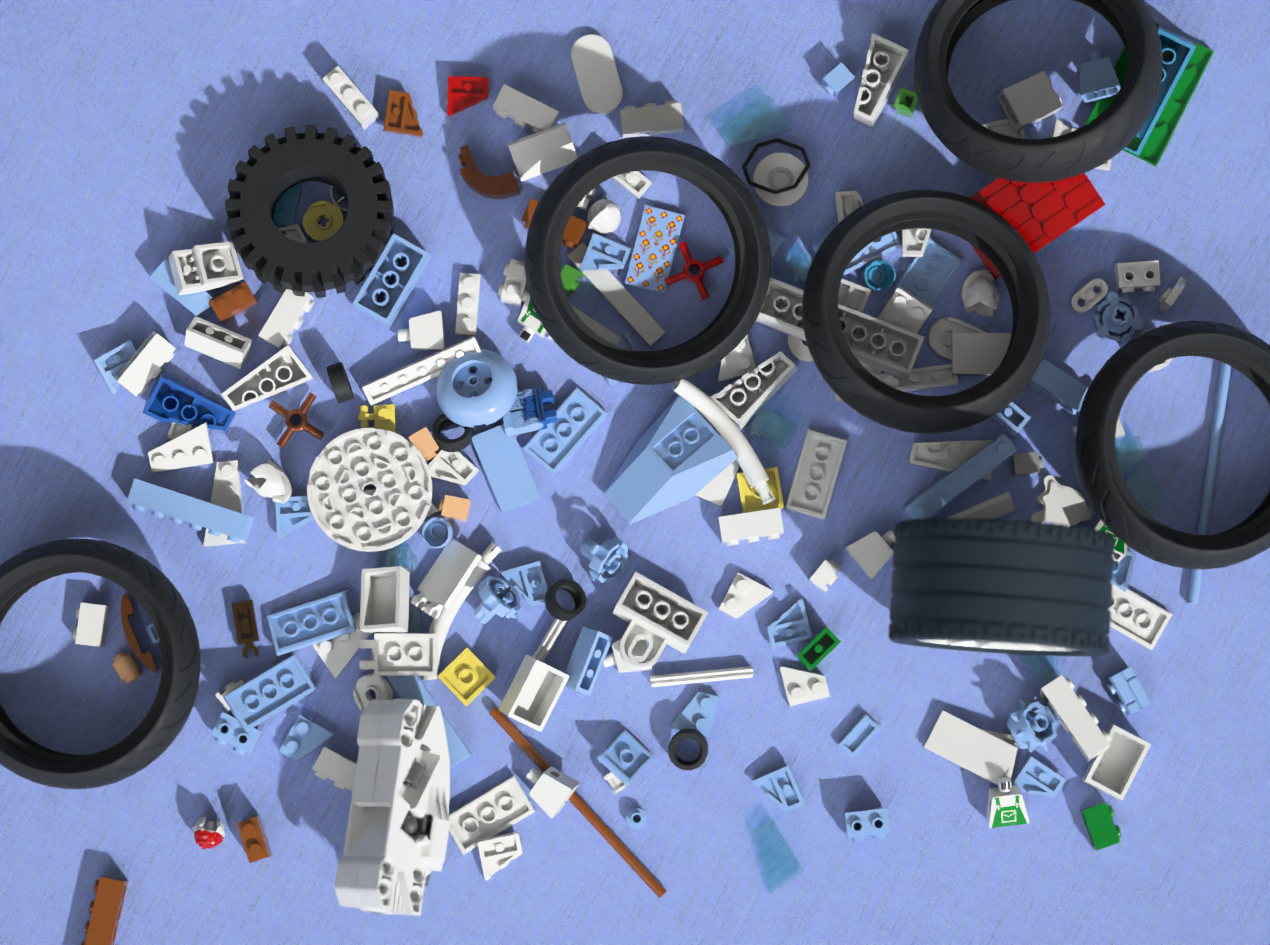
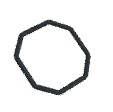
[742,138,810,194]

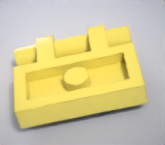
[358,404,396,433]

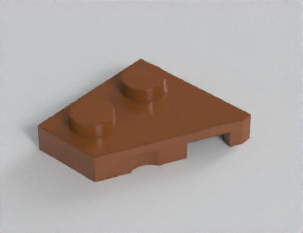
[383,90,423,137]

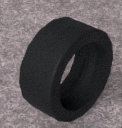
[326,362,354,403]
[432,414,473,453]
[544,579,587,621]
[668,729,708,770]

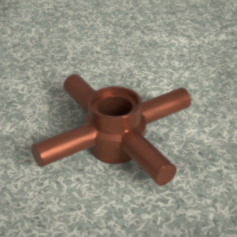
[268,392,325,448]

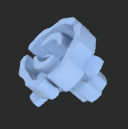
[1093,291,1144,342]
[580,538,628,583]
[473,576,521,624]

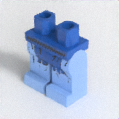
[503,387,558,437]

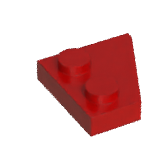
[447,76,489,116]

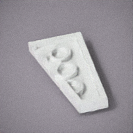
[909,439,994,480]
[203,460,246,547]

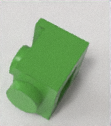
[894,87,918,118]
[561,264,584,297]

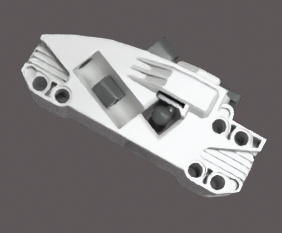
[334,699,450,916]

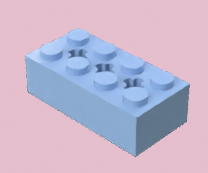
[352,233,431,328]

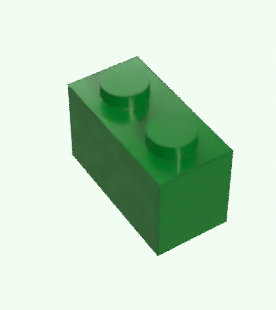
[796,627,841,672]
[1080,802,1122,850]

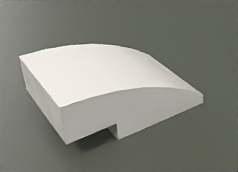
[168,241,243,295]

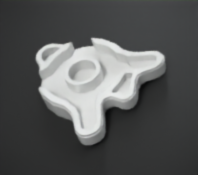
[1031,475,1092,526]

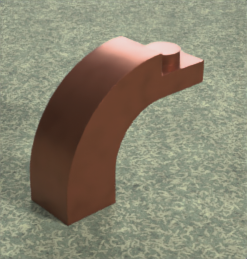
[458,145,521,199]

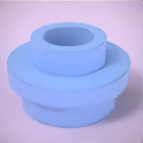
[626,808,647,829]

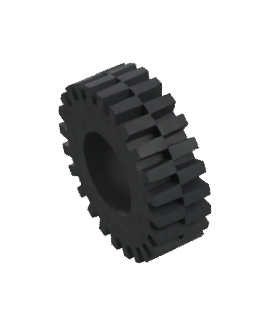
[225,125,394,298]

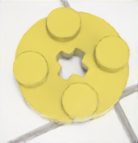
[303,201,344,242]

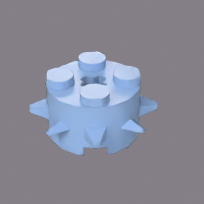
[1007,699,1058,752]

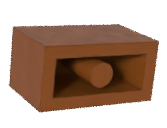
[209,282,258,323]
[237,816,272,863]

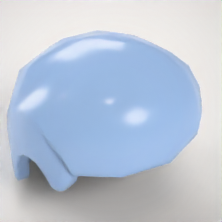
[422,517,453,548]

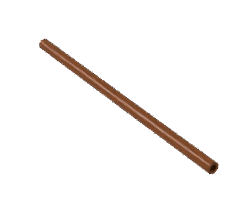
[489,707,667,898]

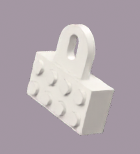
[612,572,708,670]

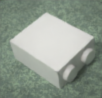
[996,71,1063,132]

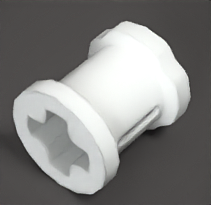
[603,772,627,795]

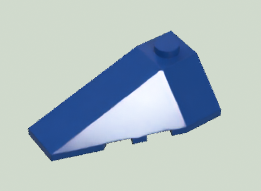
[142,371,236,431]

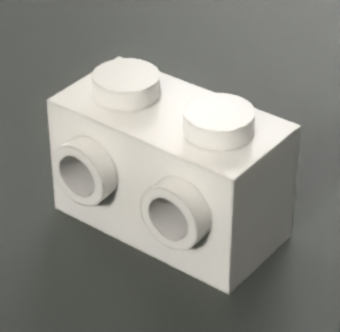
[498,259,529,307]
[1114,260,1161,294]

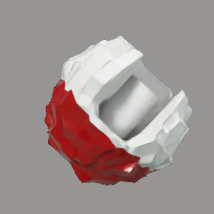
[192,816,226,850]

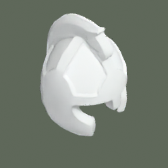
[587,199,622,234]
[962,270,999,316]
[245,458,292,504]

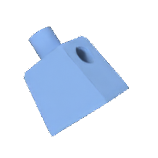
[1080,51,1121,103]

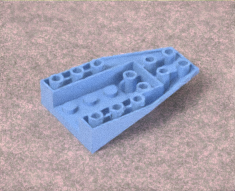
[603,395,737,524]

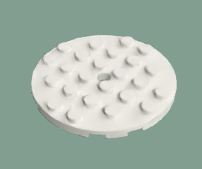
[307,428,433,552]

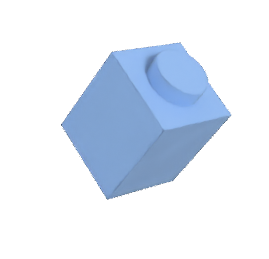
[822,62,855,98]

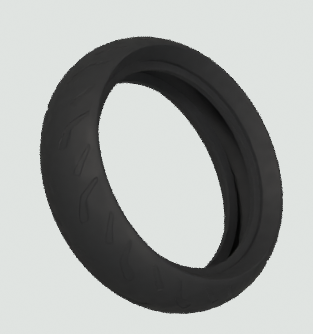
[914,0,1163,183]
[525,136,771,385]
[802,190,1050,434]
[1076,321,1270,570]
[0,539,201,789]

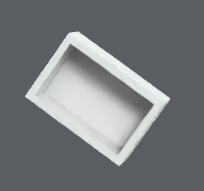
[360,566,410,636]
[498,654,570,732]
[1081,725,1151,800]

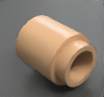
[112,652,141,684]

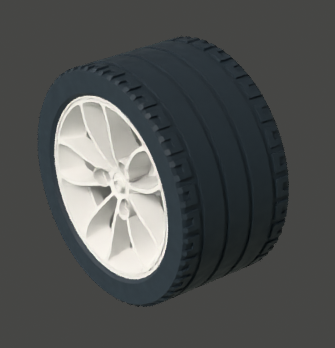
[888,518,1115,656]

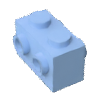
[211,712,262,755]
[844,808,890,842]

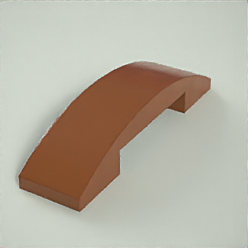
[121,593,158,673]

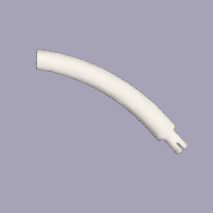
[672,379,775,505]
[420,542,502,681]

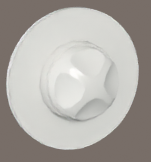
[753,153,808,207]

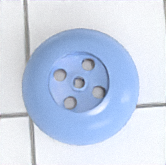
[436,349,518,427]

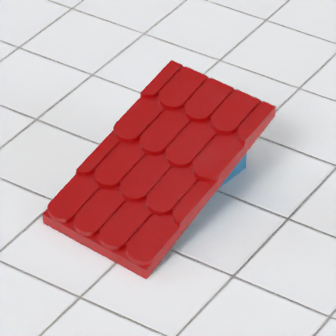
[970,173,1106,281]

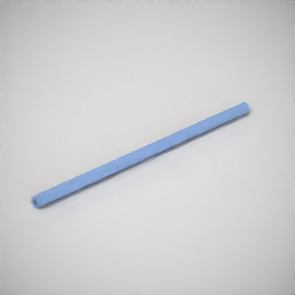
[1187,362,1231,605]

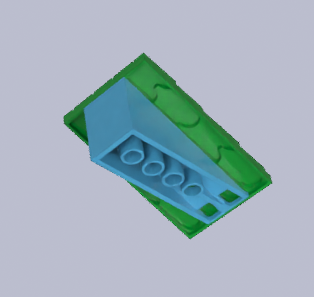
[1085,21,1214,166]

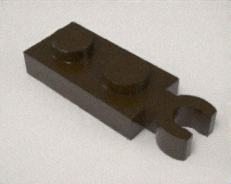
[231,600,260,658]

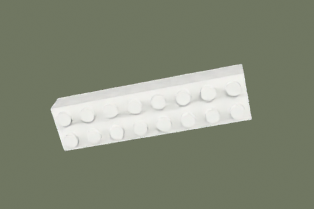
[756,278,924,380]

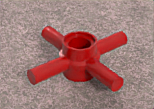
[664,241,724,300]

